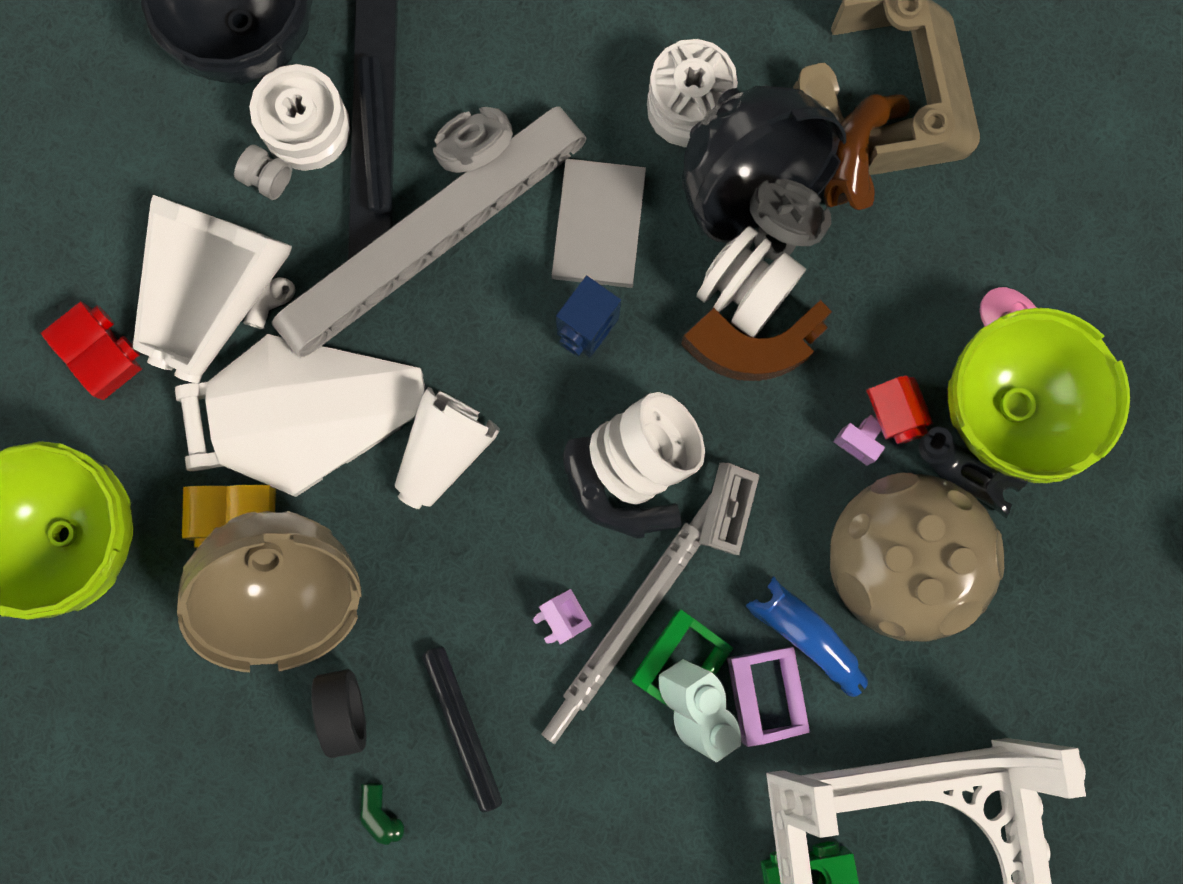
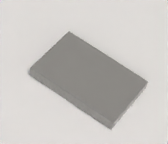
[552,159,646,288]

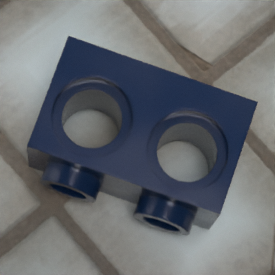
[556,275,621,358]

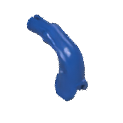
[746,576,868,697]

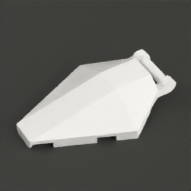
[175,334,426,497]

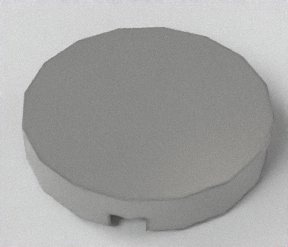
[433,107,513,173]

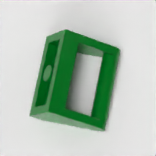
[630,609,734,711]

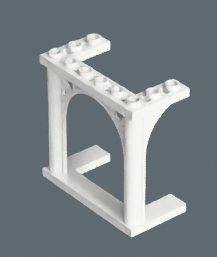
[766,738,1086,884]

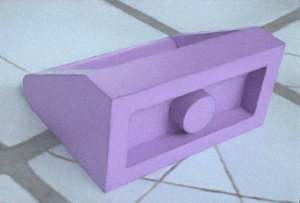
[727,647,810,747]

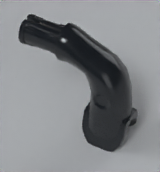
[919,427,1028,518]
[563,436,681,539]

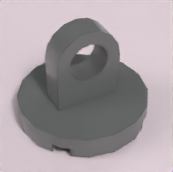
[750,179,831,260]

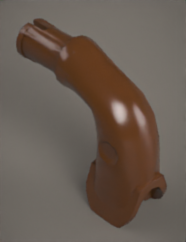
[824,94,910,210]

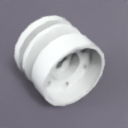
[647,39,738,147]
[696,226,806,338]
[589,392,705,505]

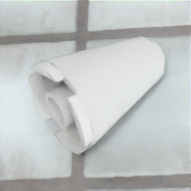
[395,387,500,509]

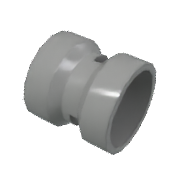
[234,144,292,200]

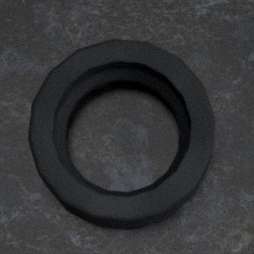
[311,669,367,758]

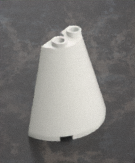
[133,195,292,383]

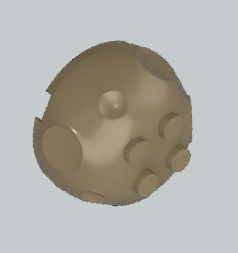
[830,473,1004,642]
[177,511,362,673]

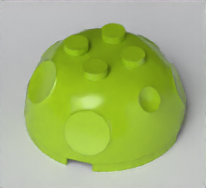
[948,308,1130,483]

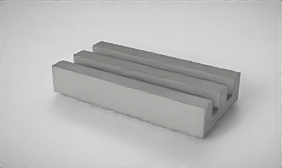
[699,463,759,555]

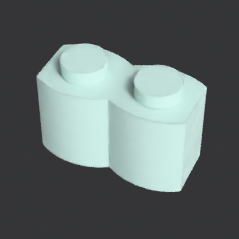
[659,659,741,762]

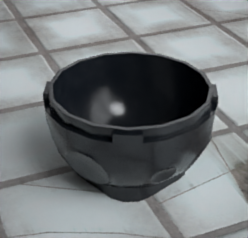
[141,0,312,85]

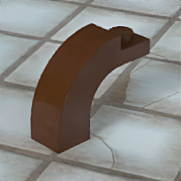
[681,300,832,381]

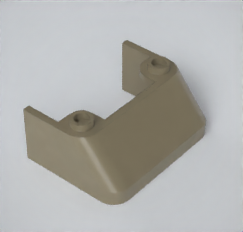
[831,0,980,175]

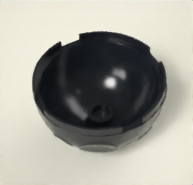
[682,86,846,243]

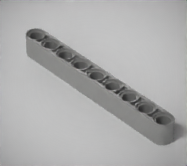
[272,106,587,358]

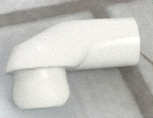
[243,277,295,329]

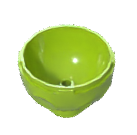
[0,441,133,619]

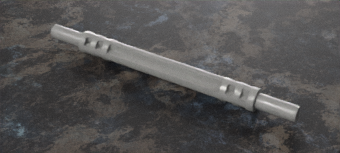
[542,493,712,744]

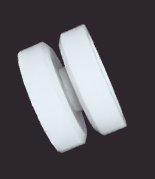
[249,64,351,171]

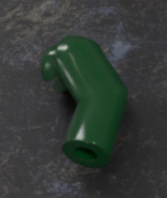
[360,783,404,845]

